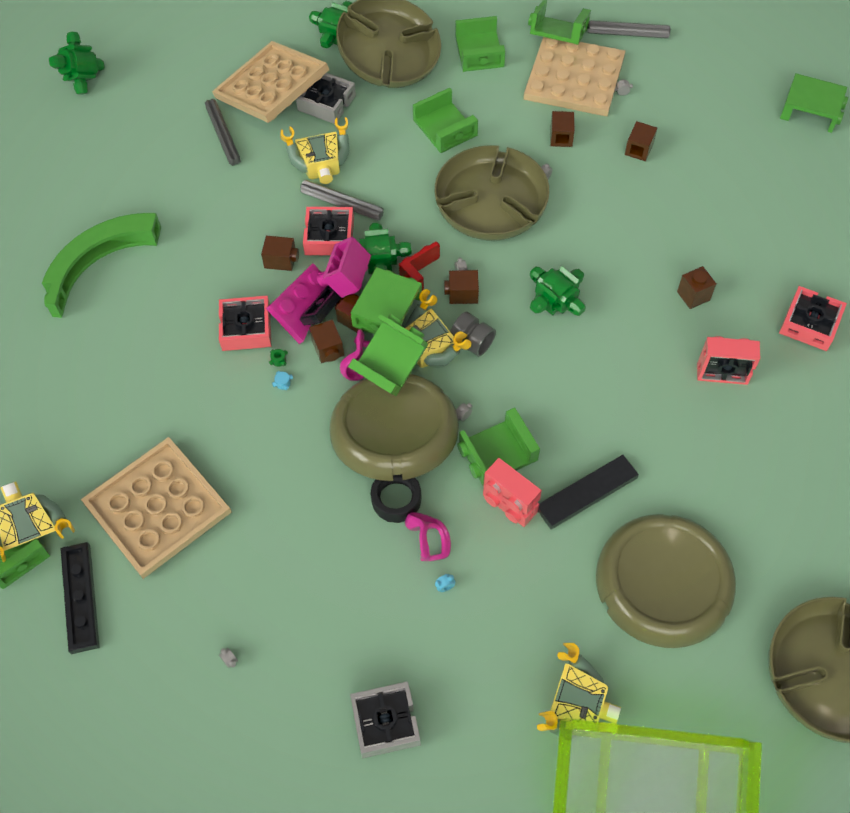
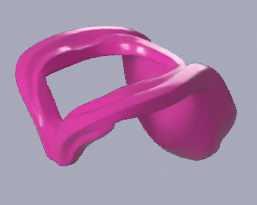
[340,329,370,381]
[405,512,451,561]

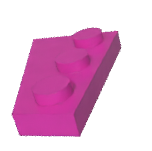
[266,263,326,344]

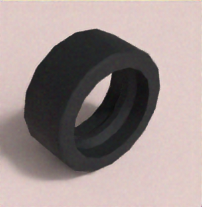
[370,474,422,523]

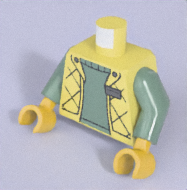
[280,117,349,184]
[404,289,471,368]
[0,482,75,562]
[537,643,621,740]

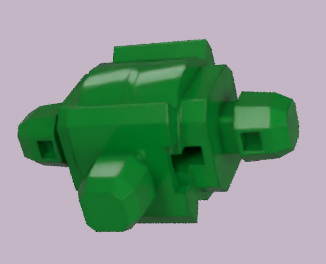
[309,1,352,49]
[49,32,105,95]
[359,223,412,274]
[530,266,586,316]

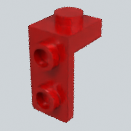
[399,241,440,290]

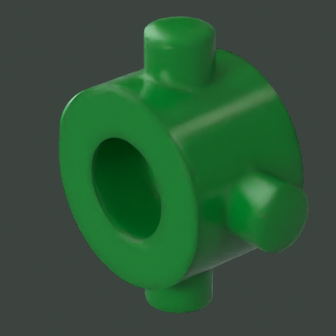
[269,349,288,367]

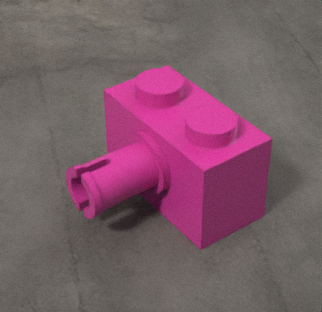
[317,236,371,298]

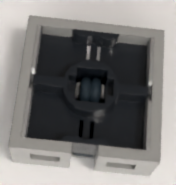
[296,73,356,124]
[350,682,421,759]

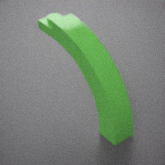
[42,213,161,318]

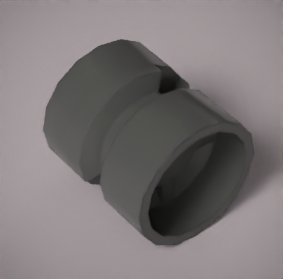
[450,312,496,357]

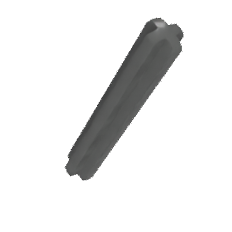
[588,20,670,38]
[205,99,241,166]
[300,180,384,220]

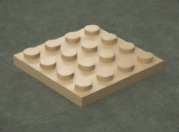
[523,37,625,117]
[212,41,329,123]
[81,437,232,579]

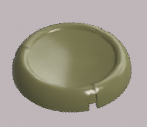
[336,0,441,88]
[435,145,549,241]
[330,374,459,481]
[596,514,736,648]
[768,597,850,743]

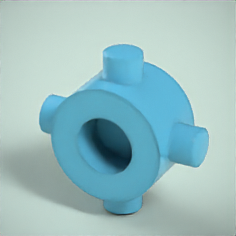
[272,371,293,390]
[435,574,456,592]

